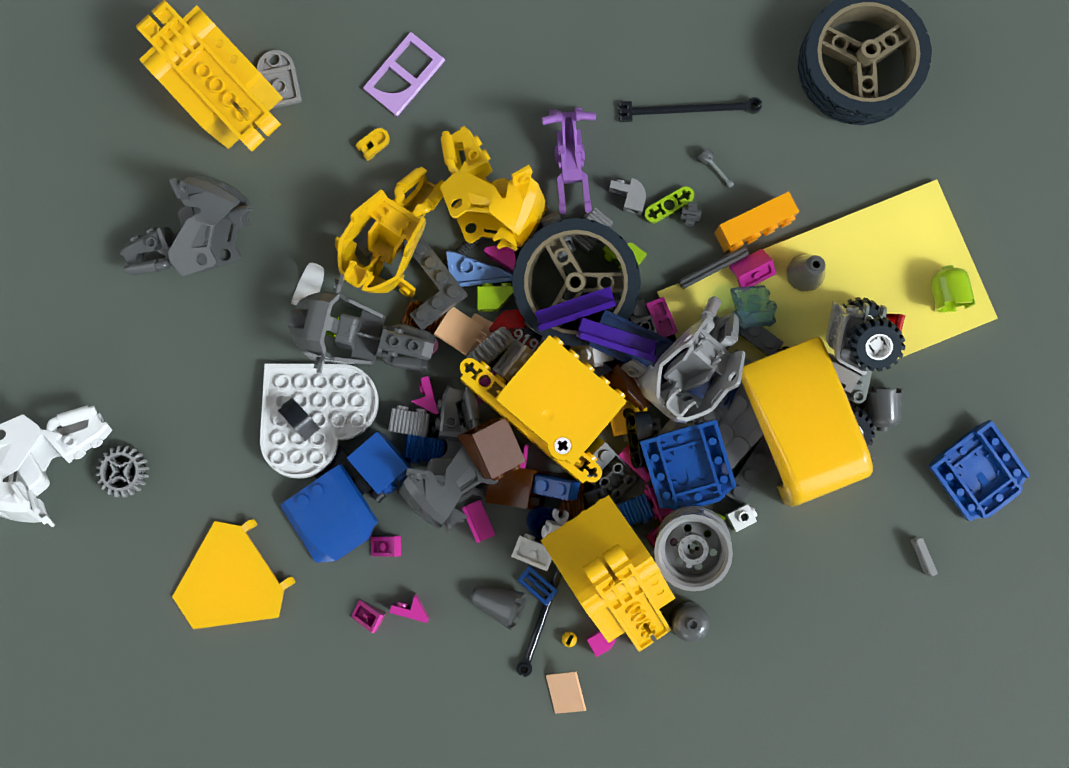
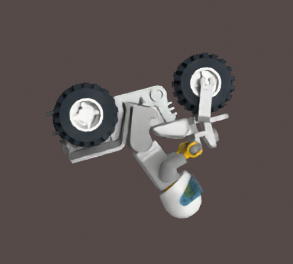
[826,297,905,449]

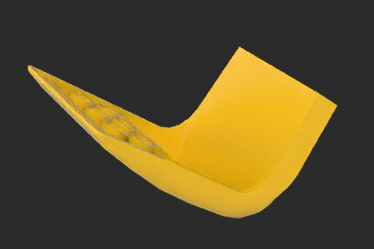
[741,337,873,507]

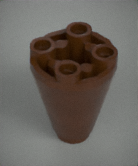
[603,363,652,411]

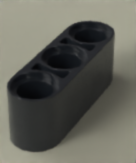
[626,411,654,468]

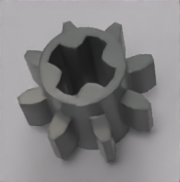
[680,202,702,227]

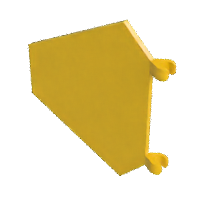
[172,519,295,629]

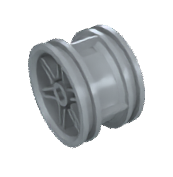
[654,505,733,591]

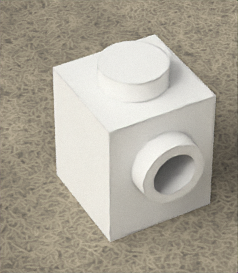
[725,504,757,532]

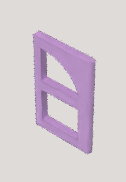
[363,32,445,117]

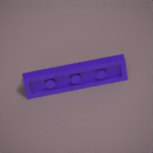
[535,286,616,331]
[576,318,658,362]

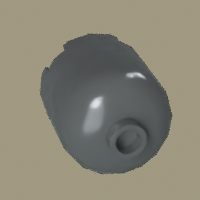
[864,387,903,431]
[669,601,710,642]

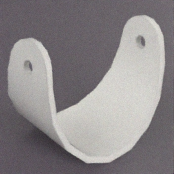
[291,263,324,305]

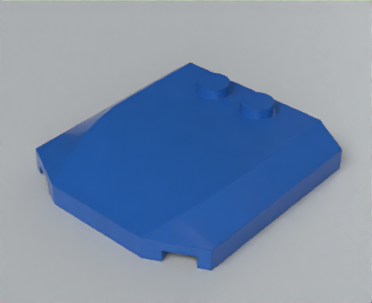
[640,419,736,510]
[928,420,1030,521]
[280,464,378,563]

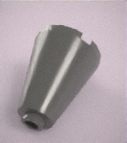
[787,254,825,291]
[470,586,527,630]

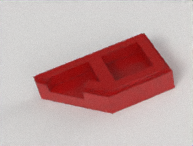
[489,309,524,332]

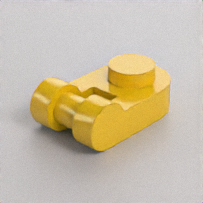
[355,128,390,161]

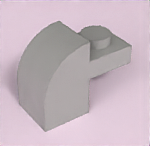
[608,178,646,216]

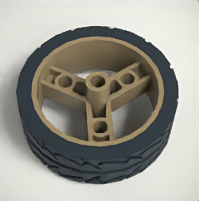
[798,0,932,125]
[512,218,641,346]

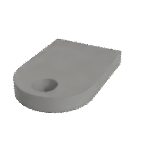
[257,50,302,108]

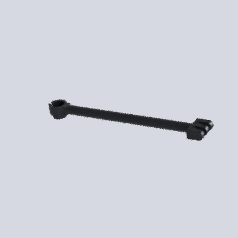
[618,97,762,122]
[517,567,562,677]

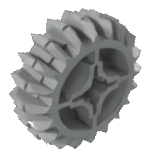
[467,327,514,368]
[95,446,150,498]

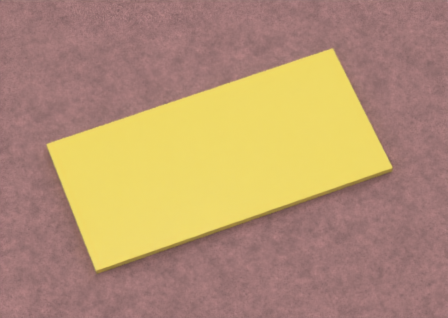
[657,179,998,362]

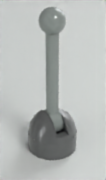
[697,148,734,188]

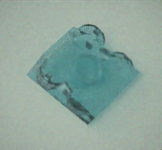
[730,285,777,330]

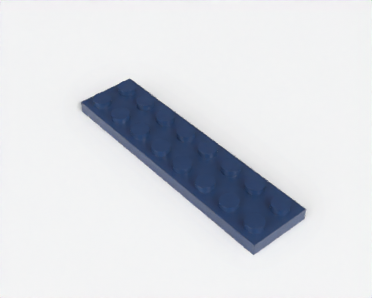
[587,310,742,410]

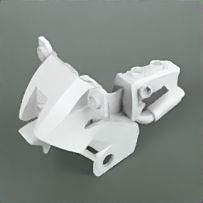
[0,405,112,527]

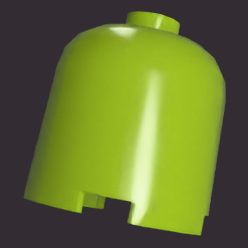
[931,265,976,313]

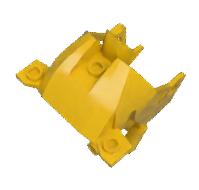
[440,126,549,251]
[335,167,444,299]

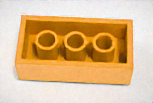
[714,191,799,253]

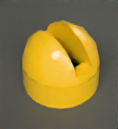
[562,631,577,647]

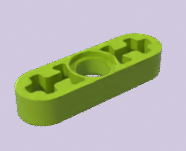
[644,186,694,224]

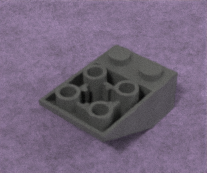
[579,436,640,505]

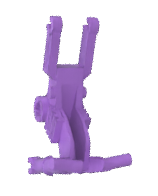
[542,107,596,214]

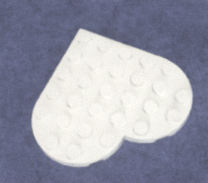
[260,364,379,478]

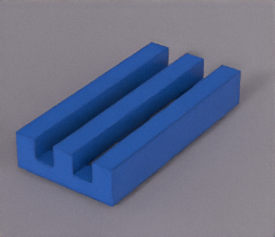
[518,565,559,606]

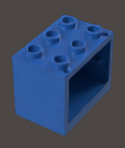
[347,432,414,494]

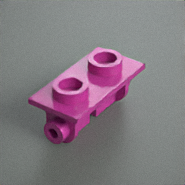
[643,483,673,522]

